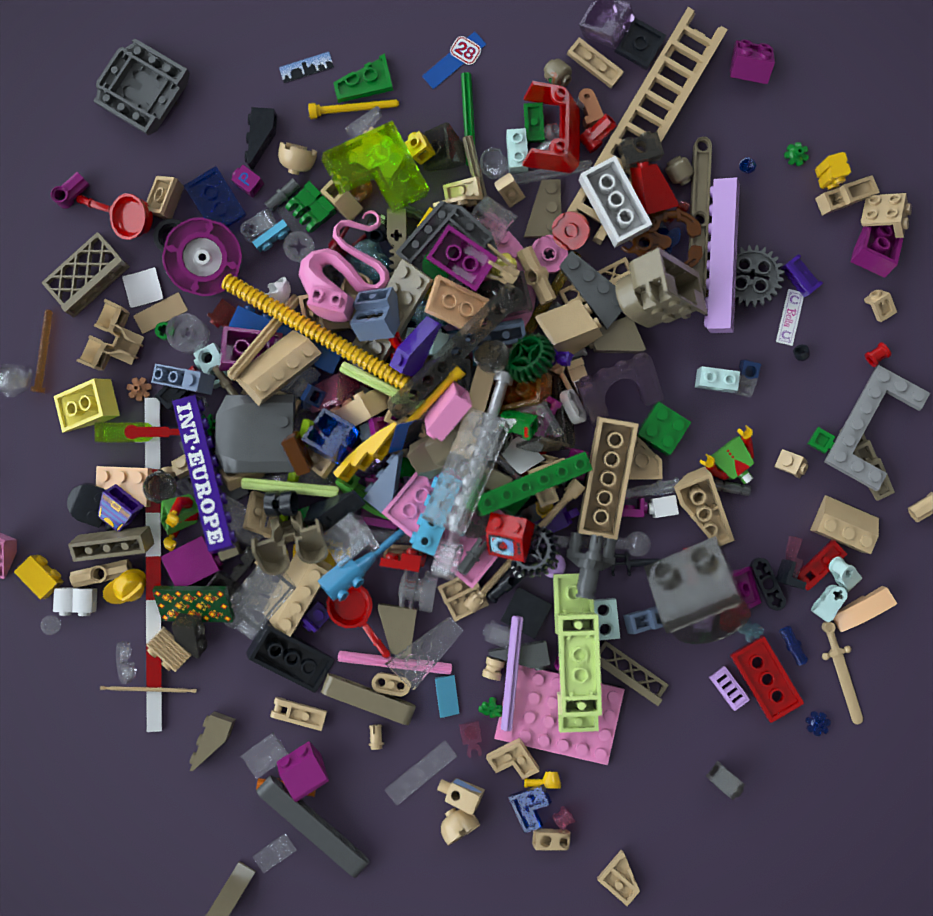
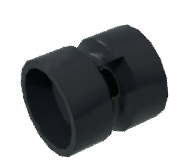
[263,490,299,517]

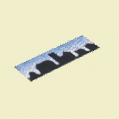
[279,52,334,83]

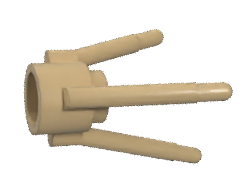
[486,244,520,284]

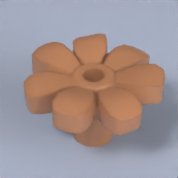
[127,377,152,401]

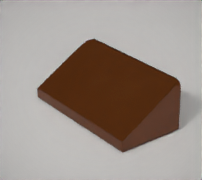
[281,430,314,476]

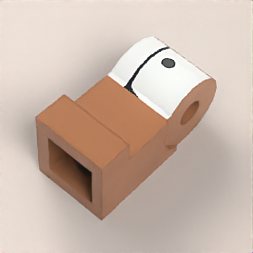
[577,88,604,130]

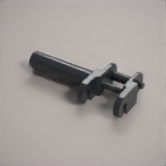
[611,551,660,576]

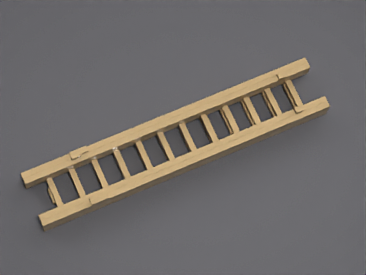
[567,7,728,245]

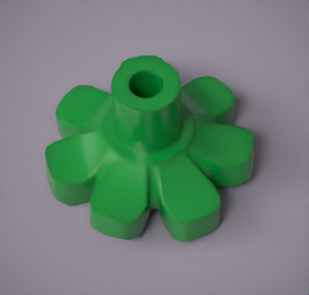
[784,142,809,166]
[478,697,503,718]

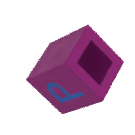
[231,165,264,198]

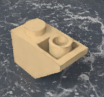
[320,177,363,220]

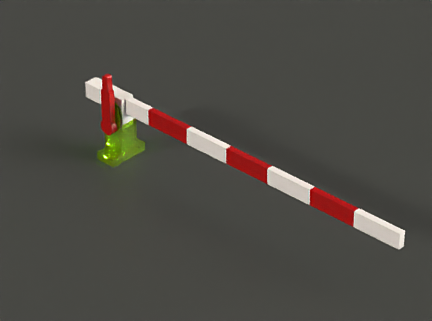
[95,398,180,732]

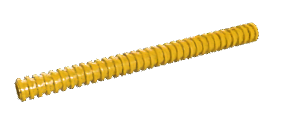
[222,273,411,391]

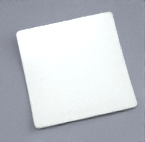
[122,267,163,308]
[498,435,545,474]

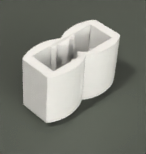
[53,587,97,616]

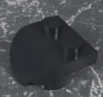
[67,483,105,528]

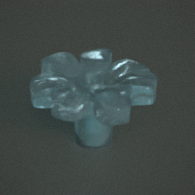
[738,620,764,642]

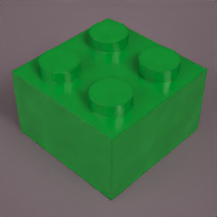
[637,401,691,456]

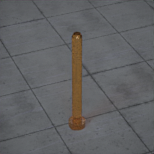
[30,309,53,393]

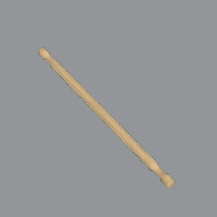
[100,686,196,693]

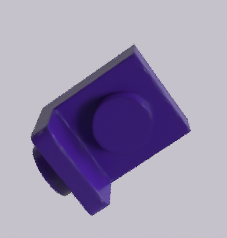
[301,601,330,632]

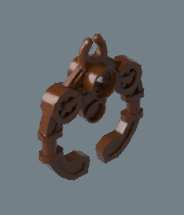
[621,208,703,268]

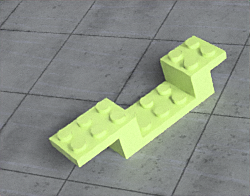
[553,573,602,733]

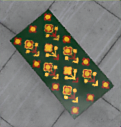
[152,586,235,622]

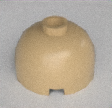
[278,142,318,175]
[441,808,480,846]

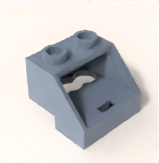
[350,287,400,341]

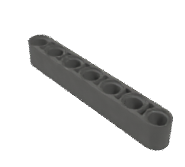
[256,775,370,878]

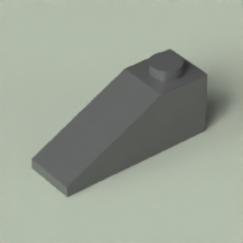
[489,640,550,670]

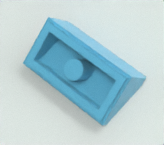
[435,675,459,718]

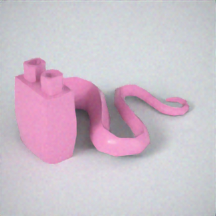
[298,210,390,323]

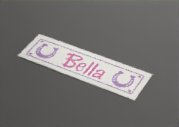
[776,289,804,346]

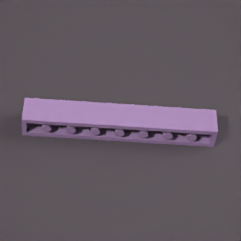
[704,177,740,333]

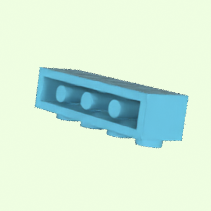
[409,473,463,556]

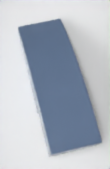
[623,600,688,634]

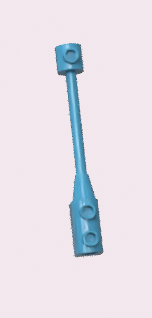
[318,529,406,601]

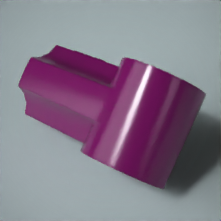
[51,172,90,209]

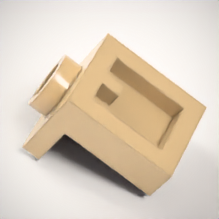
[864,290,897,322]

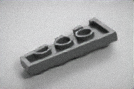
[559,251,622,330]

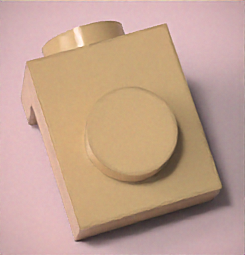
[775,449,808,479]

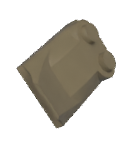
[406,419,477,480]

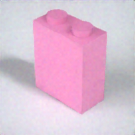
[424,381,472,441]

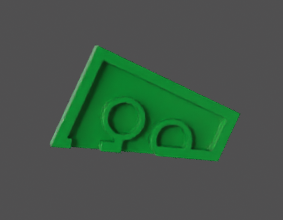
[333,53,393,103]

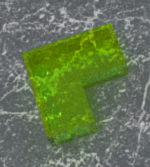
[322,121,429,213]

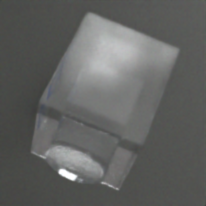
[482,620,511,649]

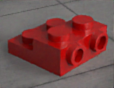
[379,547,427,572]

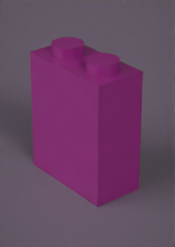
[161,536,223,586]

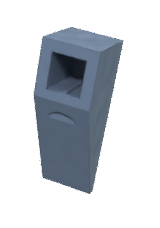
[151,364,215,395]
[363,450,403,513]

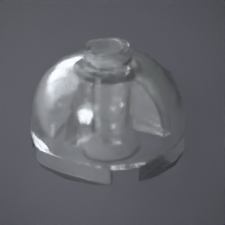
[0,364,33,397]

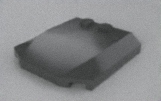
[94,39,190,136]
[395,201,498,289]
[215,394,295,474]

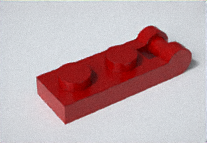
[794,540,847,591]

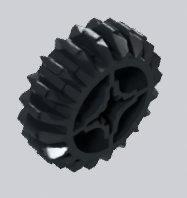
[511,524,561,578]

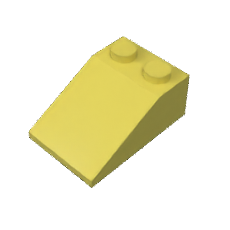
[54,379,120,433]

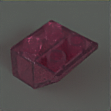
[311,372,360,414]

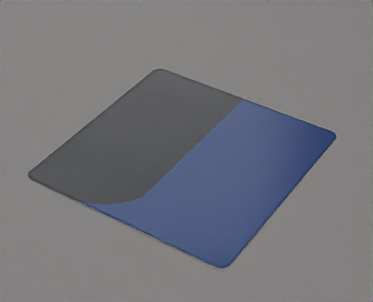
[388,418,424,453]

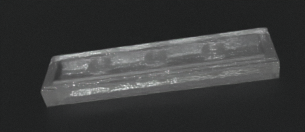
[385,740,457,805]

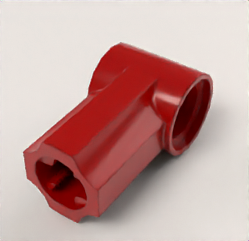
[580,114,617,153]

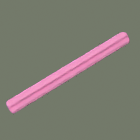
[338,651,452,675]

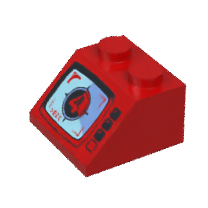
[486,512,535,563]

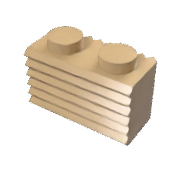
[146,626,192,672]

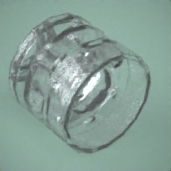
[398,570,439,613]

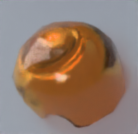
[347,170,373,202]

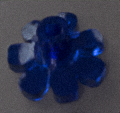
[805,711,831,736]

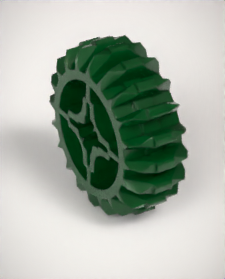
[503,333,556,384]

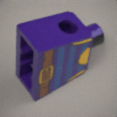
[98,484,144,531]

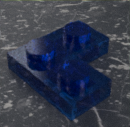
[508,784,552,833]

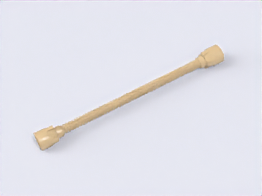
[464,478,586,613]

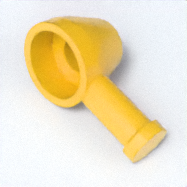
[524,771,561,788]

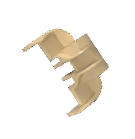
[77,299,144,371]

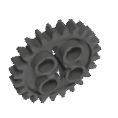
[735,245,784,308]

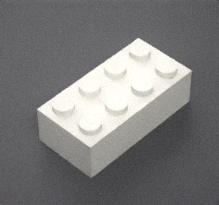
[578,156,652,248]

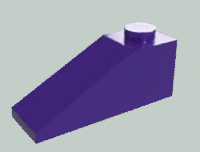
[389,316,442,378]

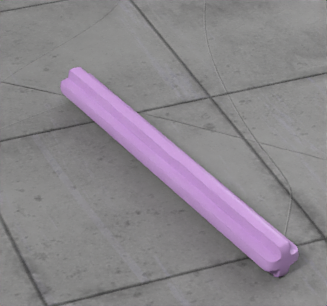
[501,616,523,731]

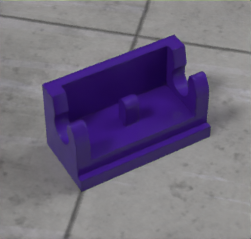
[780,254,823,298]

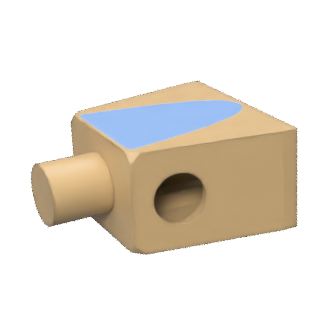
[437,778,485,815]

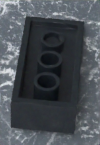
[246,619,335,693]

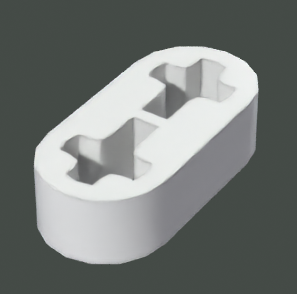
[560,389,586,424]

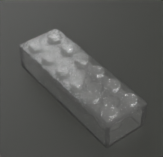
[422,407,510,537]

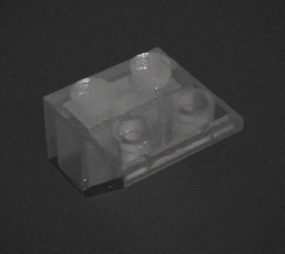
[471,195,518,248]

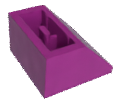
[730,40,775,84]

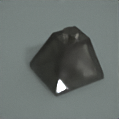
[422,122,466,172]

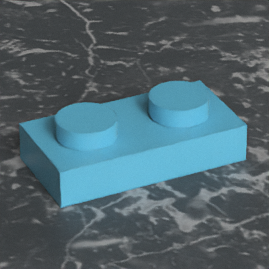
[252,219,290,252]

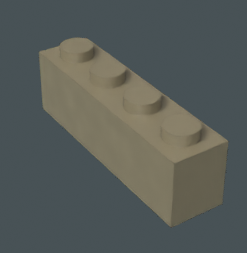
[68,526,155,562]

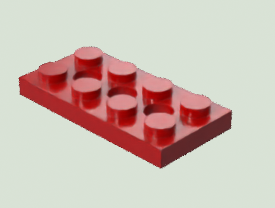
[730,635,804,723]

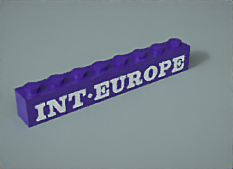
[172,395,237,554]

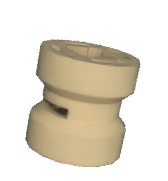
[482,656,505,681]

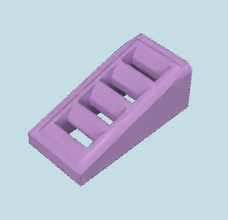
[709,666,750,711]

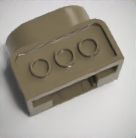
[615,248,708,328]

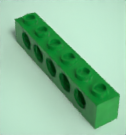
[473,452,593,516]

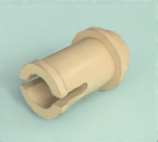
[369,724,384,750]

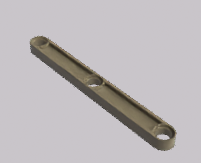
[689,137,712,298]

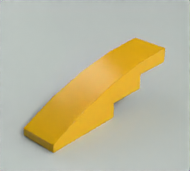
[333,422,397,482]

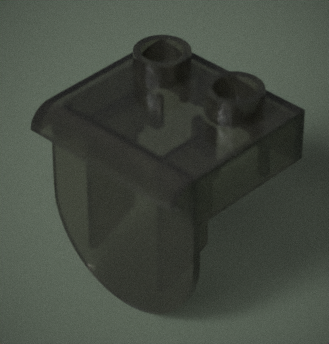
[644,536,751,644]

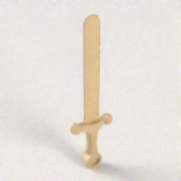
[822,621,863,725]

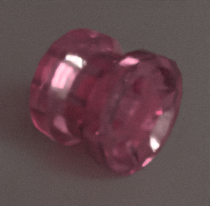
[552,806,576,831]

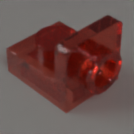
[207,299,236,329]

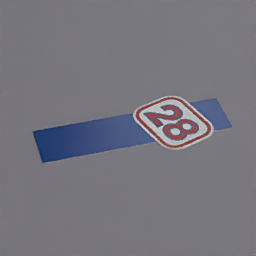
[422,31,486,89]

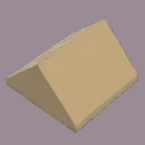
[146,176,184,219]

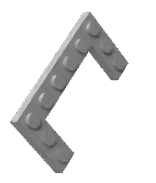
[824,365,930,491]

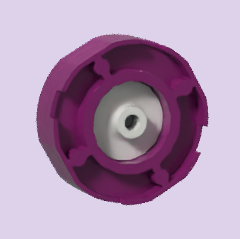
[162,217,242,296]

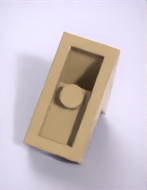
[494,173,525,208]

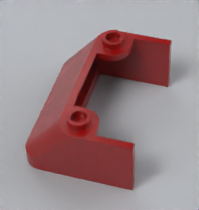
[522,81,580,173]

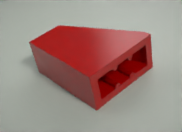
[630,161,679,215]

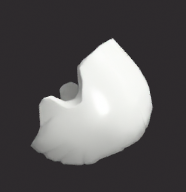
[264,277,291,304]

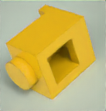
[404,131,436,165]

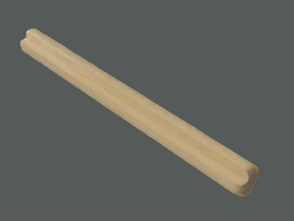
[227,294,300,380]

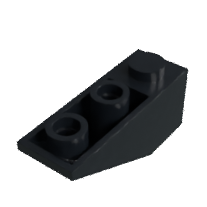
[245,107,277,169]
[303,490,366,531]

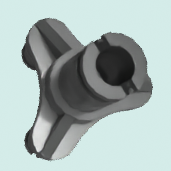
[566,532,617,600]

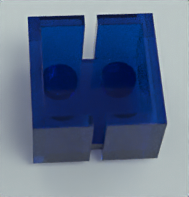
[301,407,361,466]

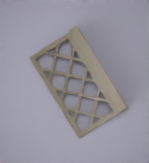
[41,232,130,317]

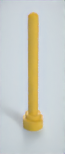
[308,99,399,119]
[406,363,466,422]

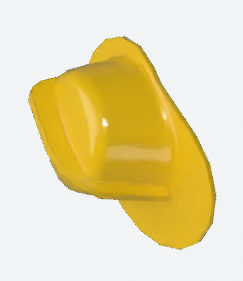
[103,569,146,604]

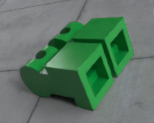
[285,181,336,233]

